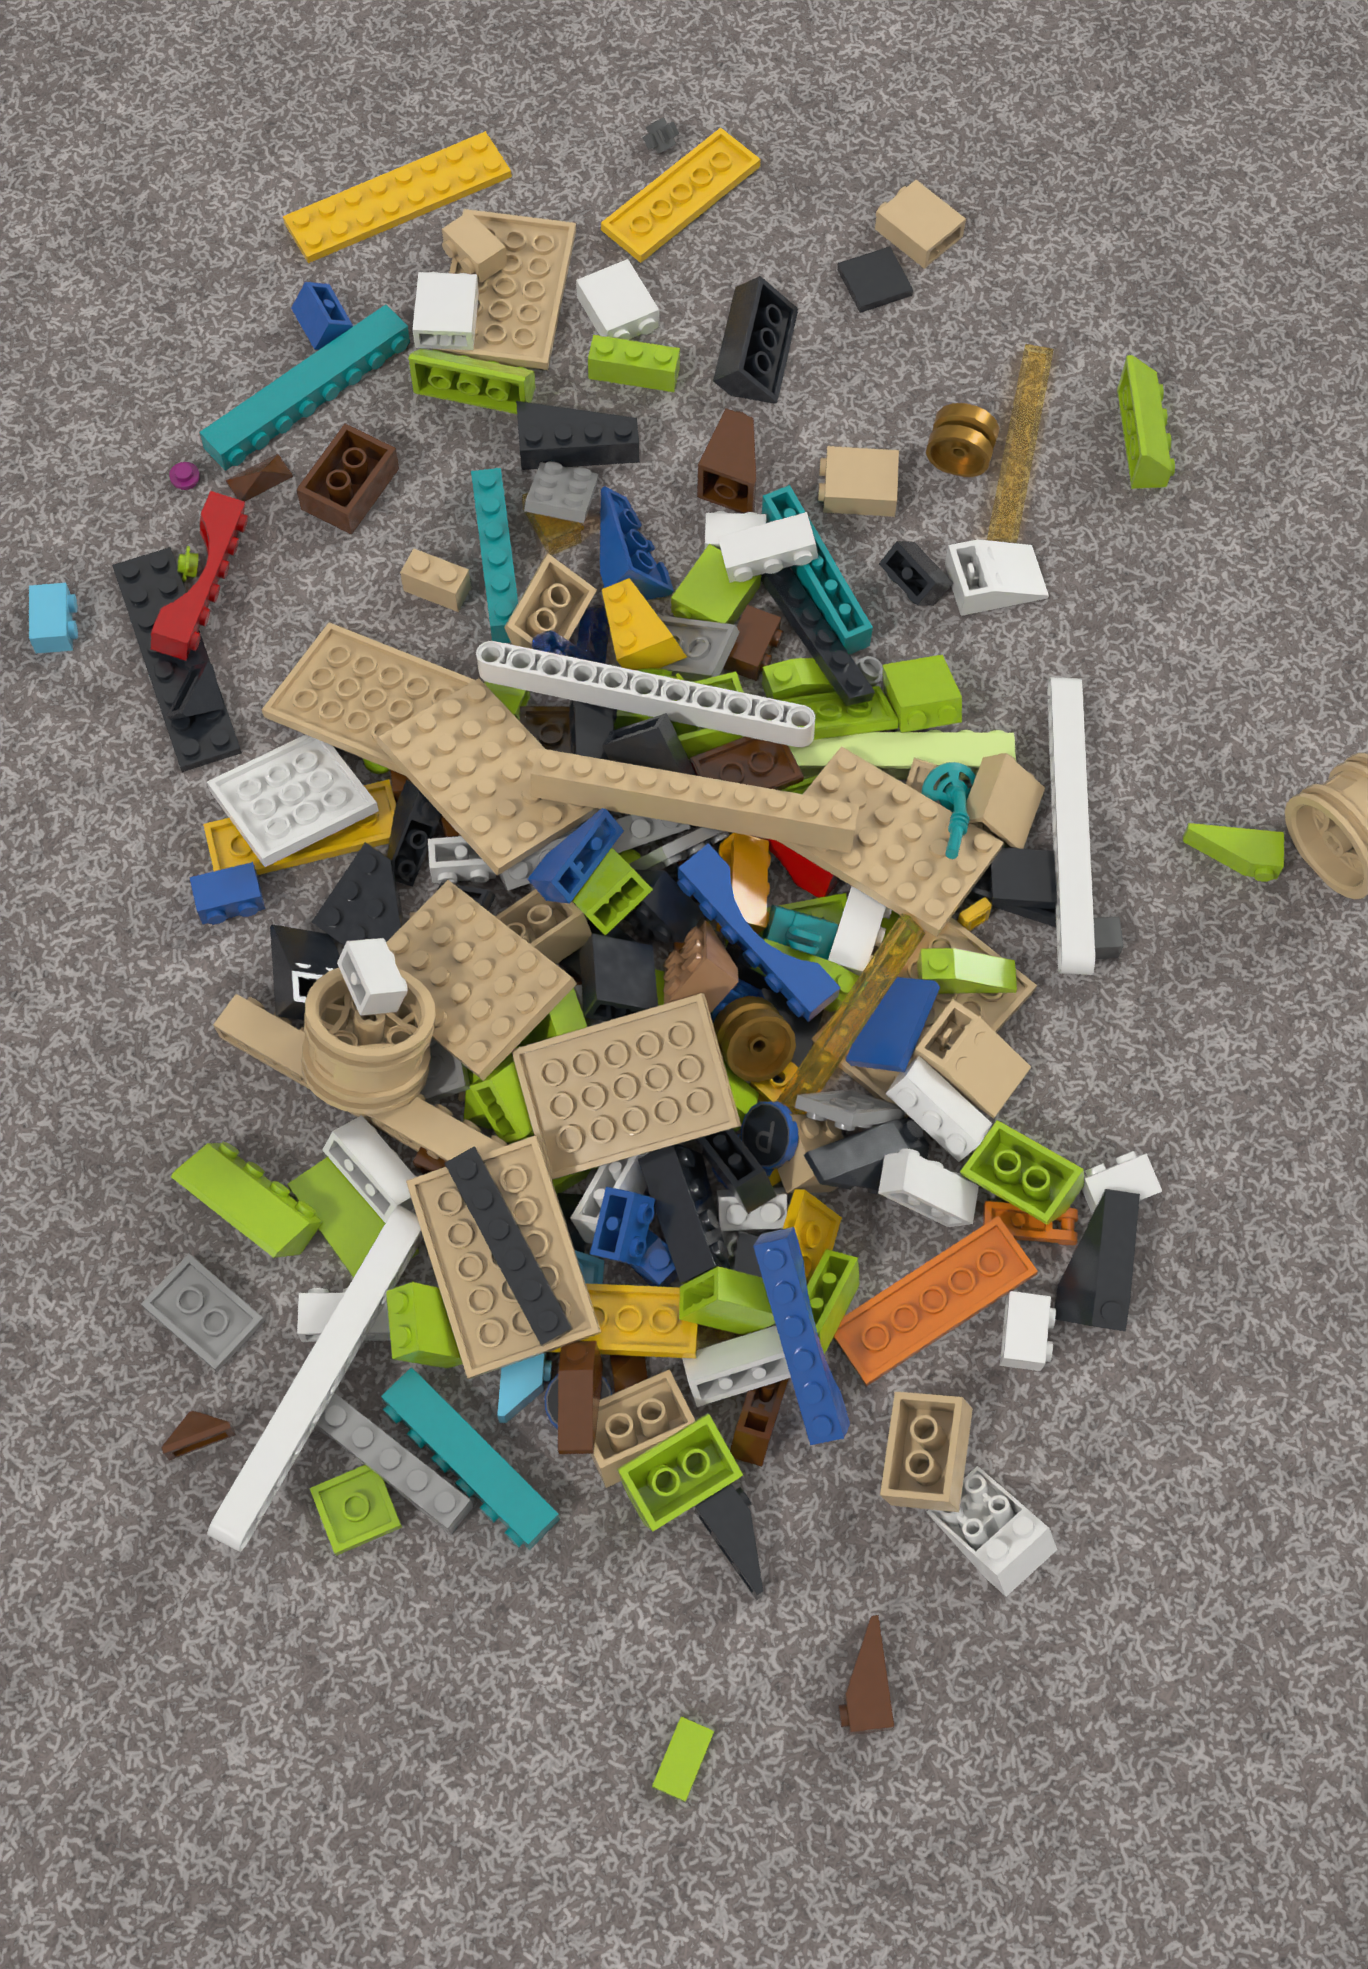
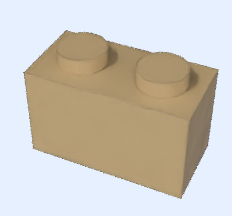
[442,211,507,283]
[400,549,471,612]

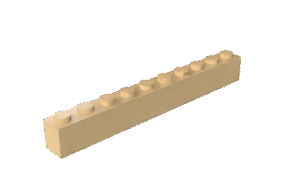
[531,748,860,853]
[213,994,508,1161]

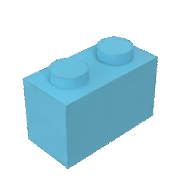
[29,583,78,654]

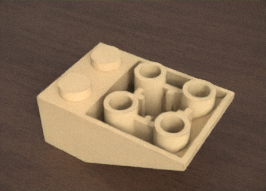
[912,999,1031,1119]

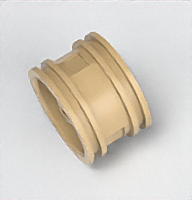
[1285,753,1368,899]
[301,968,436,1114]

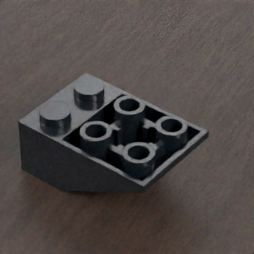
[270,924,340,1020]

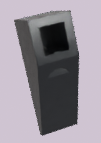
[387,779,442,887]

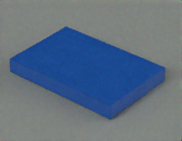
[846,976,940,1072]

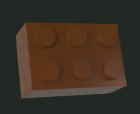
[296,423,399,535]

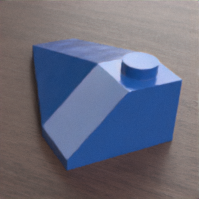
[600,486,674,600]

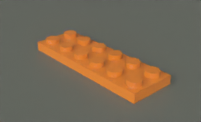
[833,1215,1038,1387]

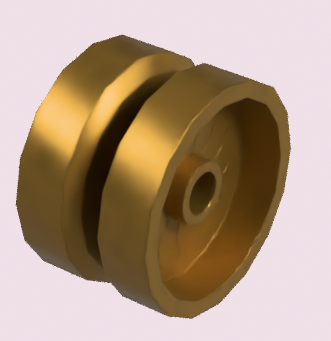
[926,403,999,477]
[713,996,796,1082]

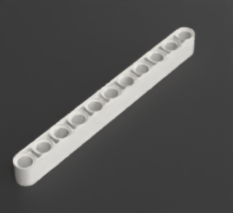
[476,641,815,747]
[1047,677,1095,975]
[207,1205,423,1552]

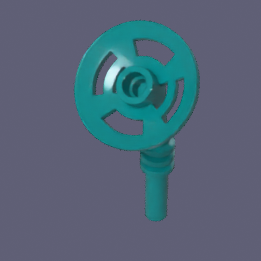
[921,762,976,859]

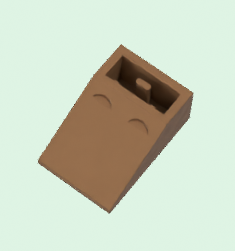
[663,921,739,1013]

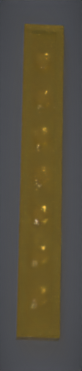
[987,344,1054,544]
[776,913,926,1115]

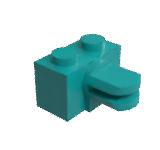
[762,904,838,960]

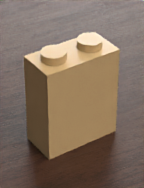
[875,180,966,269]
[818,446,899,517]
[966,753,1045,849]

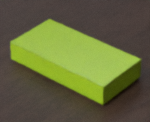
[652,1716,714,1802]

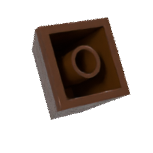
[697,408,756,514]

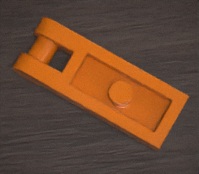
[983,1201,1078,1246]

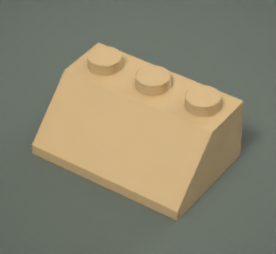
[504,554,597,655]
[591,1369,695,1488]

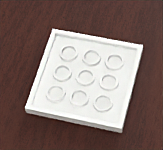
[207,734,379,867]

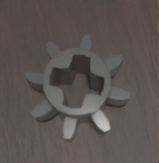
[642,117,679,153]

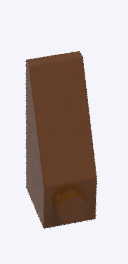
[558,1341,603,1455]
[730,1378,789,1467]
[838,1615,894,1736]

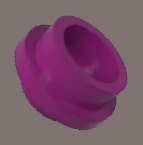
[169,462,200,490]

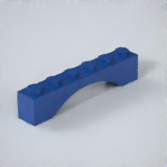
[677,843,841,1022]
[753,1227,850,1445]

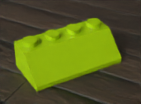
[408,348,536,414]
[1117,355,1175,489]
[171,1141,323,1258]

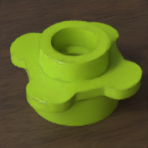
[177,546,199,582]

